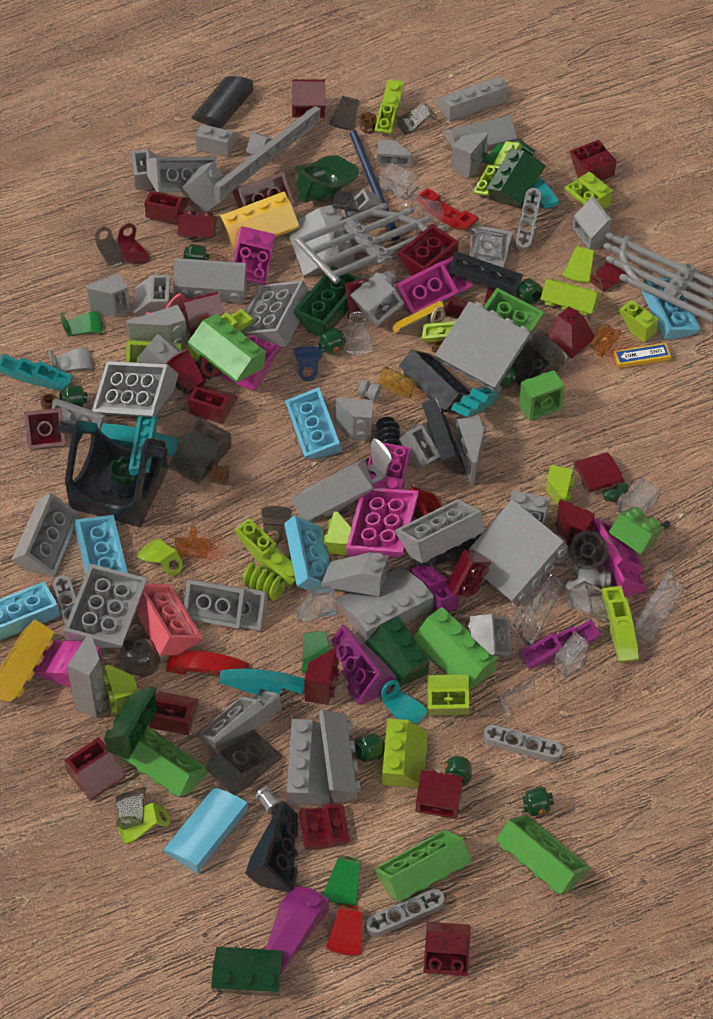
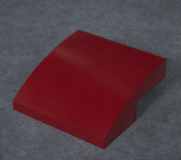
[573,452,624,492]
[299,804,350,850]

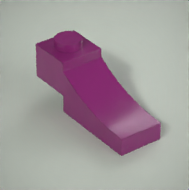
[410,565,459,613]

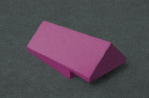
[396,257,472,315]
[592,518,648,598]

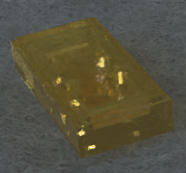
[378,366,417,399]

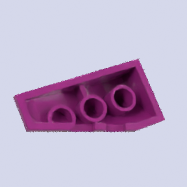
[332,624,397,705]
[266,886,329,974]

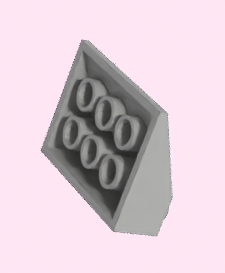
[287,204,354,278]
[240,280,310,347]
[92,361,179,417]
[64,564,147,648]
[335,566,434,642]

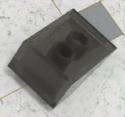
[205,729,282,795]

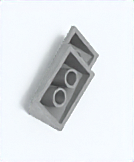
[443,115,517,150]
[291,459,374,522]
[184,579,269,631]
[196,690,282,757]

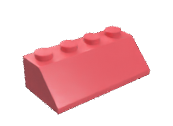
[135,584,203,656]

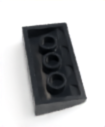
[192,76,253,129]
[421,398,467,475]

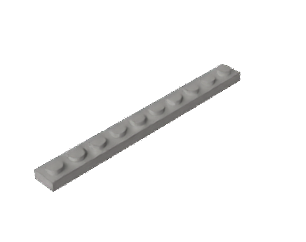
[214,106,320,201]

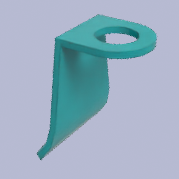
[381,680,428,724]

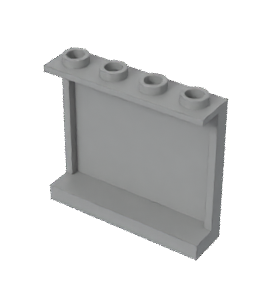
[435,301,533,394]
[469,499,568,606]

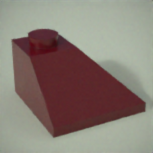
[544,306,595,358]

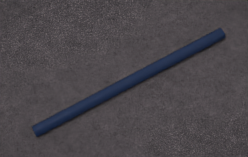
[349,130,400,241]

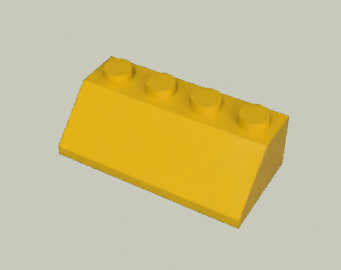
[220,191,300,250]
[0,619,55,702]

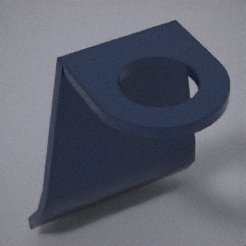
[294,346,323,381]

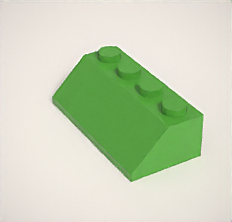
[188,314,266,383]
[413,607,497,691]
[121,727,210,797]
[496,815,591,894]
[373,829,472,901]

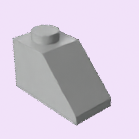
[246,132,273,156]
[377,140,411,168]
[341,188,381,221]

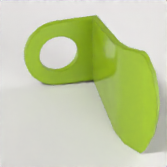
[562,246,595,283]
[138,539,183,576]
[118,803,171,844]

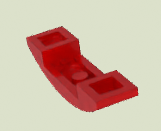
[416,188,479,229]
[166,651,249,675]

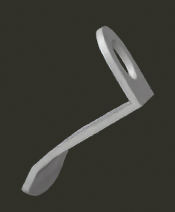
[49,347,92,372]
[367,439,392,484]

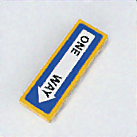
[392,301,444,334]
[613,343,671,369]

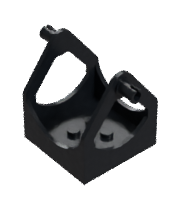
[57,420,168,528]

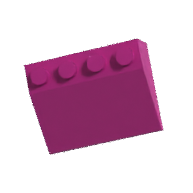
[346,488,419,558]

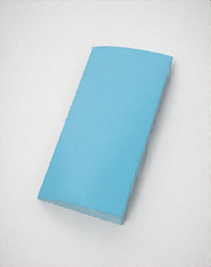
[641,278,701,339]
[285,388,343,459]
[75,515,128,575]
[284,515,336,592]
[0,582,61,640]
[163,788,248,874]

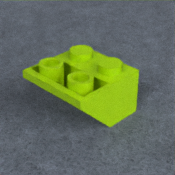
[564,172,613,210]
[102,665,138,715]
[428,675,469,716]

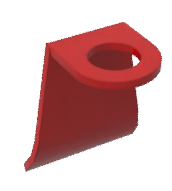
[326,905,364,956]

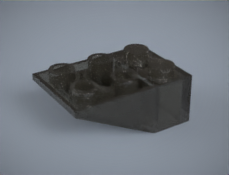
[512,329,569,386]
[168,417,232,484]

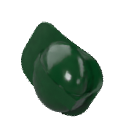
[295,155,358,202]

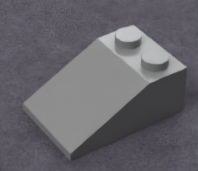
[126,305,188,345]
[455,415,486,486]
[321,552,389,596]

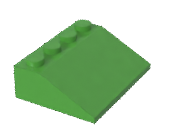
[484,288,544,334]

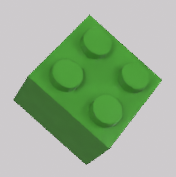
[519,370,565,421]
[609,507,664,554]

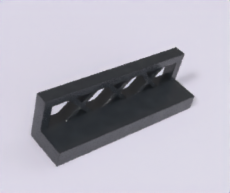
[448,251,523,297]

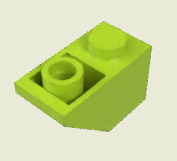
[619,300,659,343]
[545,465,575,506]
[324,511,351,555]

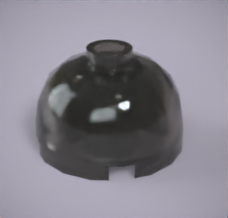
[569,530,609,570]
[121,636,161,677]

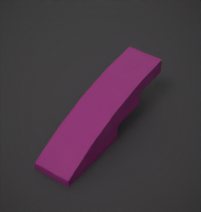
[519,619,602,669]

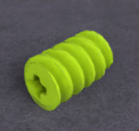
[242,562,286,601]

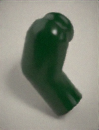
[514,139,536,156]
[603,483,629,502]

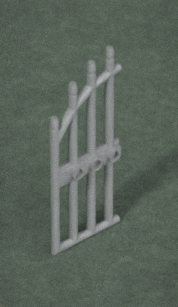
[294,203,448,284]
[603,232,713,323]

